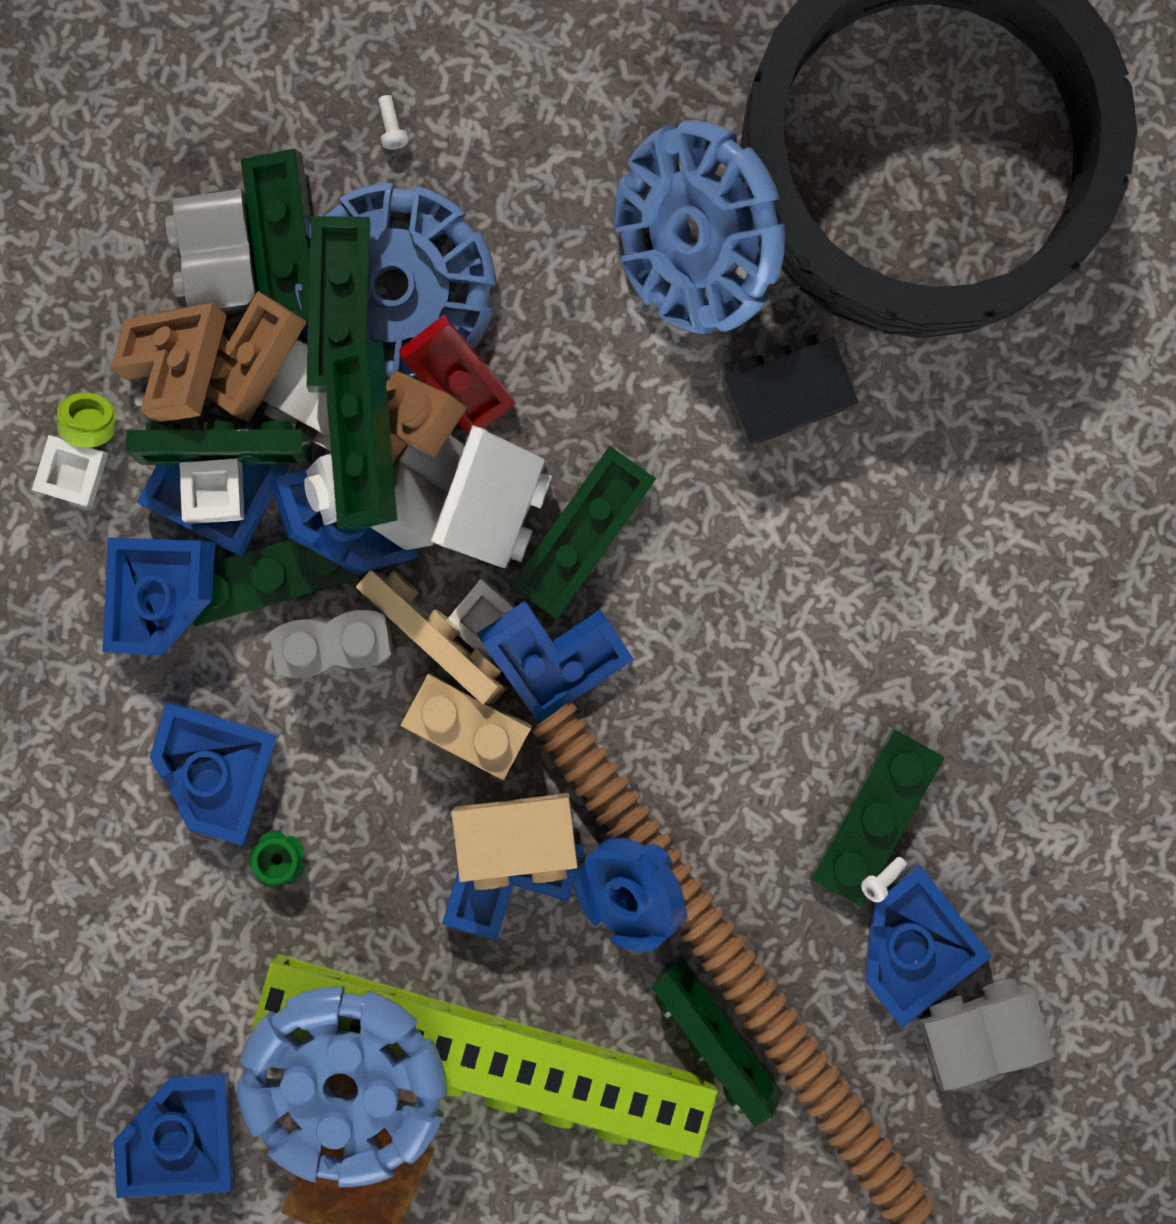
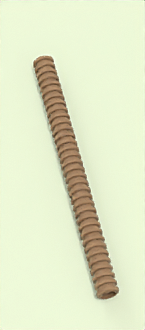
[532,703,935,1224]

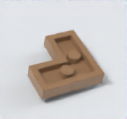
[206,291,307,423]
[110,303,227,423]
[386,370,467,464]

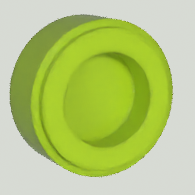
[57,393,116,448]

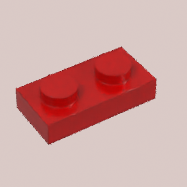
[398,315,516,435]

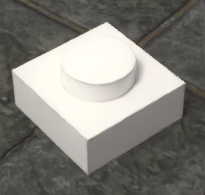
[32,435,109,508]
[304,454,337,525]
[180,458,245,524]
[448,579,516,658]

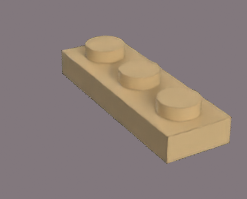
[356,570,508,705]

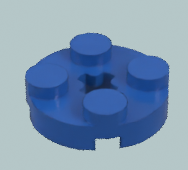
[575,838,687,952]

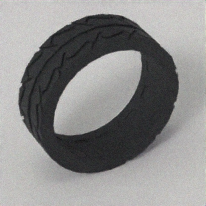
[740,0,1138,339]

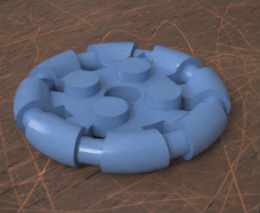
[614,120,786,334]
[295,183,496,382]
[236,987,447,1187]

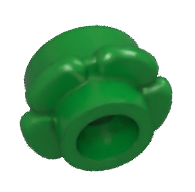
[248,831,305,888]

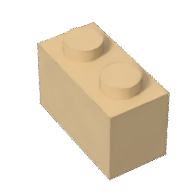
[400,672,533,781]
[451,793,578,890]

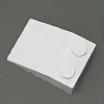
[431,426,552,570]

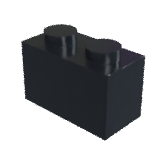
[722,334,859,448]

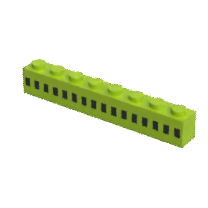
[251,954,718,1161]

